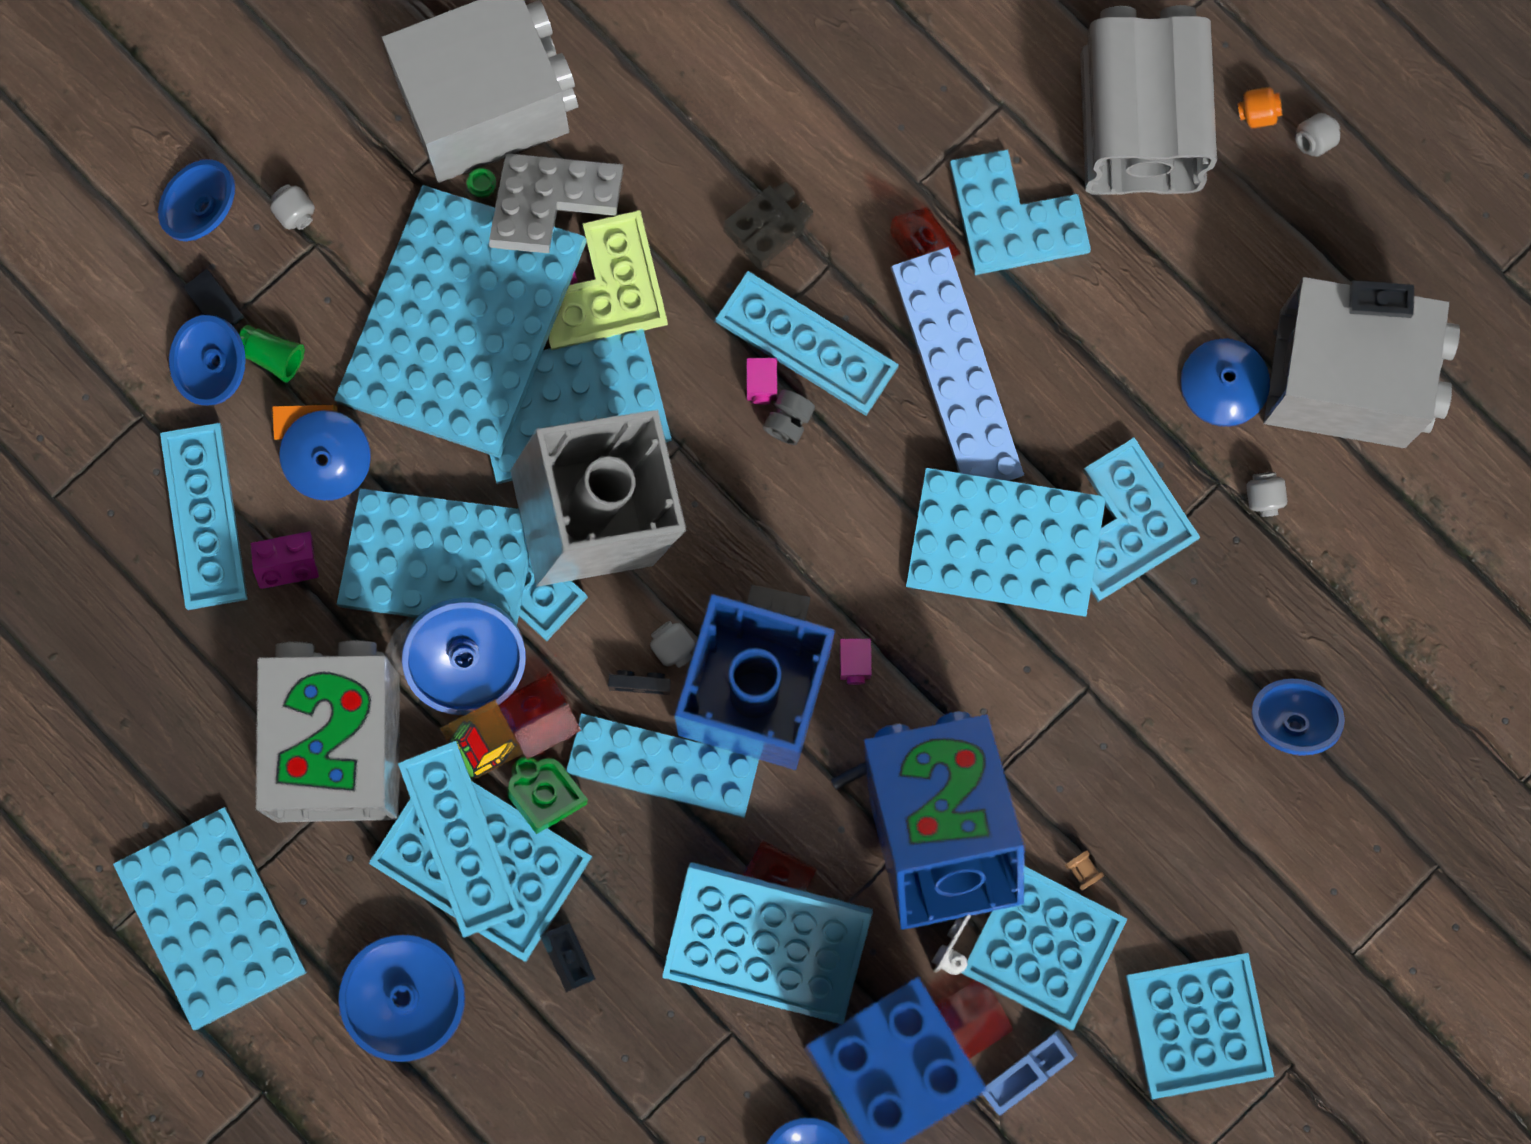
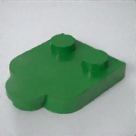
[507,757,588,835]

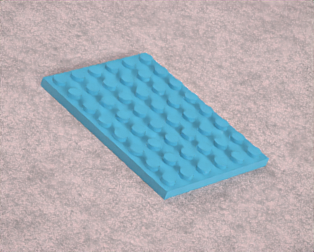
[334,185,587,458]

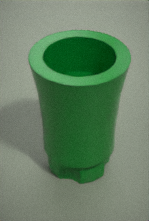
[239,325,305,382]

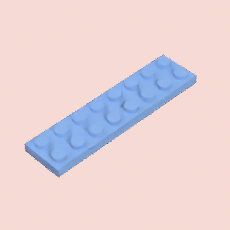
[891,247,1024,481]

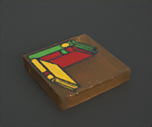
[440,699,523,781]

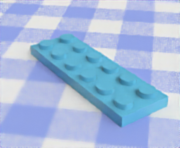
[716,271,899,416]
[160,423,248,610]
[567,714,759,818]
[398,741,522,938]

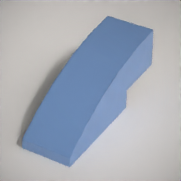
[982,1029,1078,1116]

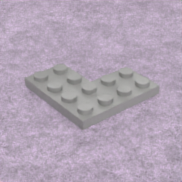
[489,153,623,253]

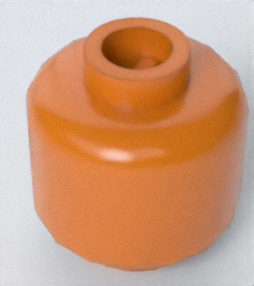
[1238,87,1282,128]

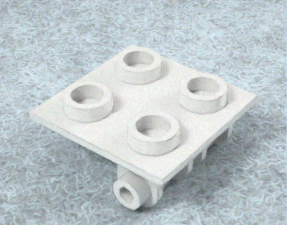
[932,915,971,975]

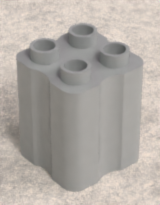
[1080,5,1217,195]

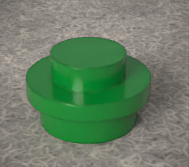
[467,168,497,198]

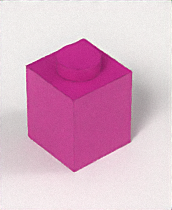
[747,358,777,405]
[839,639,872,685]

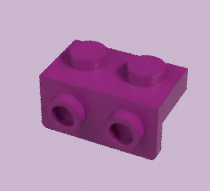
[251,531,319,589]

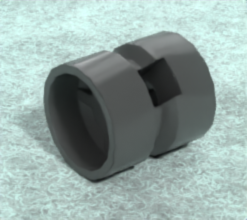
[763,390,816,445]

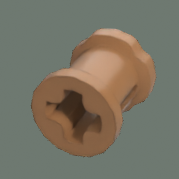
[1065,850,1104,891]

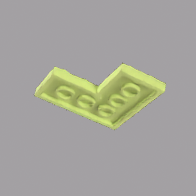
[548,211,668,350]

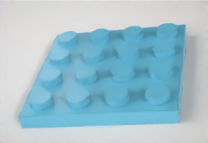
[961,866,1127,1031]
[1126,953,1274,1099]

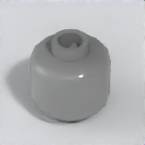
[1296,113,1340,157]
[270,185,315,230]
[1246,472,1288,517]
[650,621,695,668]

